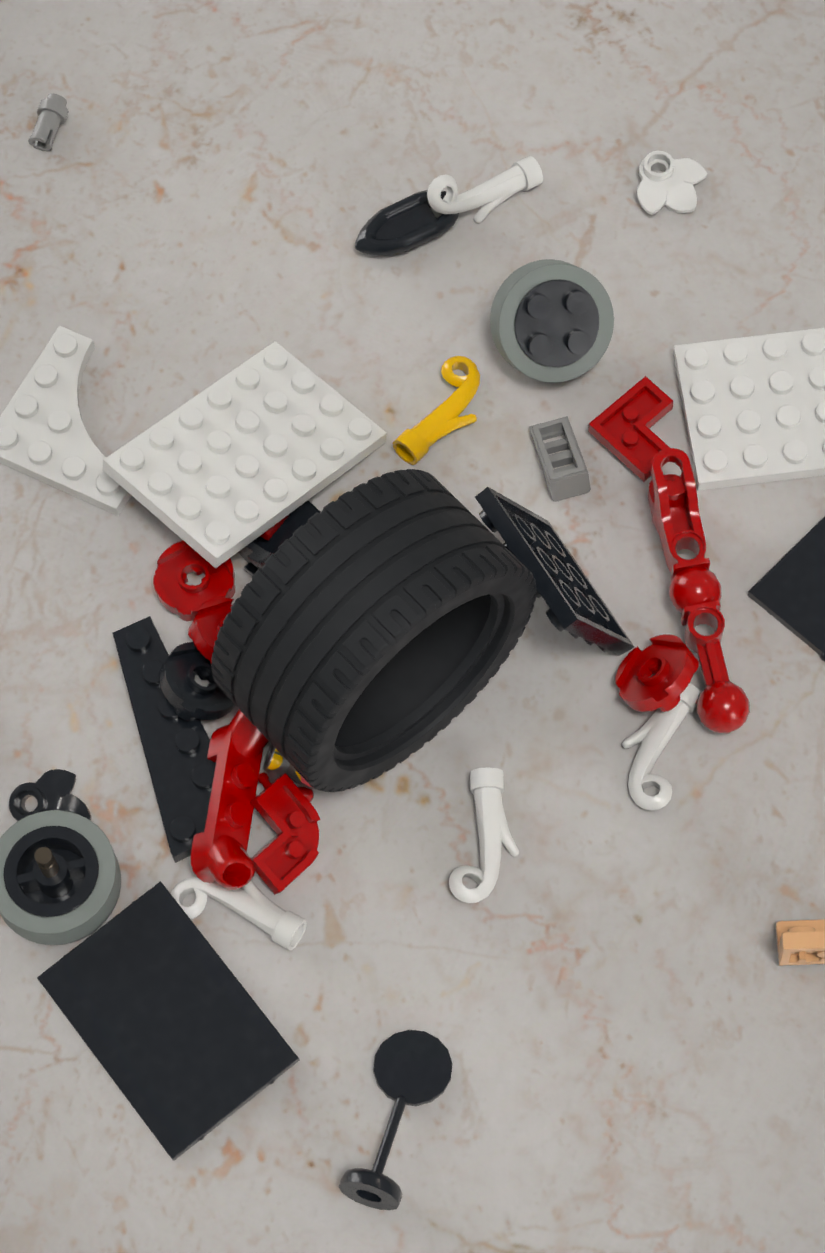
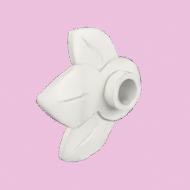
[637,151,707,215]

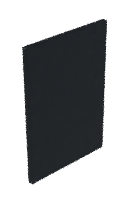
[37,881,300,1161]

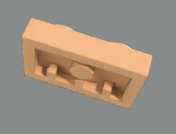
[776,919,825,966]

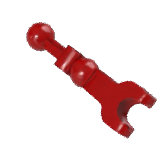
[648,448,750,734]

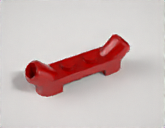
[191,709,268,890]

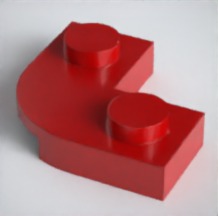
[250,773,320,895]

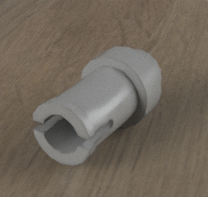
[28,93,69,151]

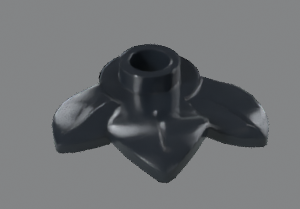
[9,769,91,821]

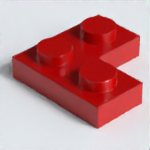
[588,376,673,482]

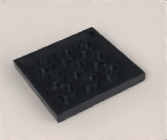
[475,487,635,656]

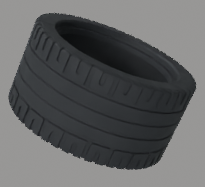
[211,469,537,792]

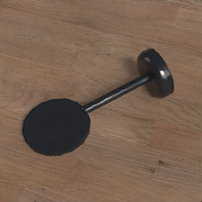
[339,1030,452,1210]

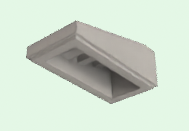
[529,416,591,502]

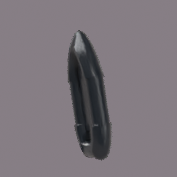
[355,190,459,255]

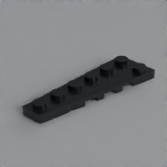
[113,616,216,863]

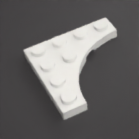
[0,325,131,516]

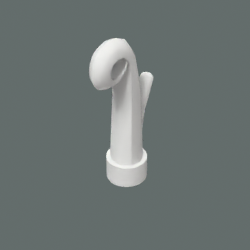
[427,156,543,223]
[622,683,701,811]
[449,767,519,903]
[171,877,307,951]

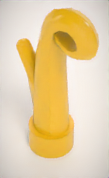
[393,356,480,465]

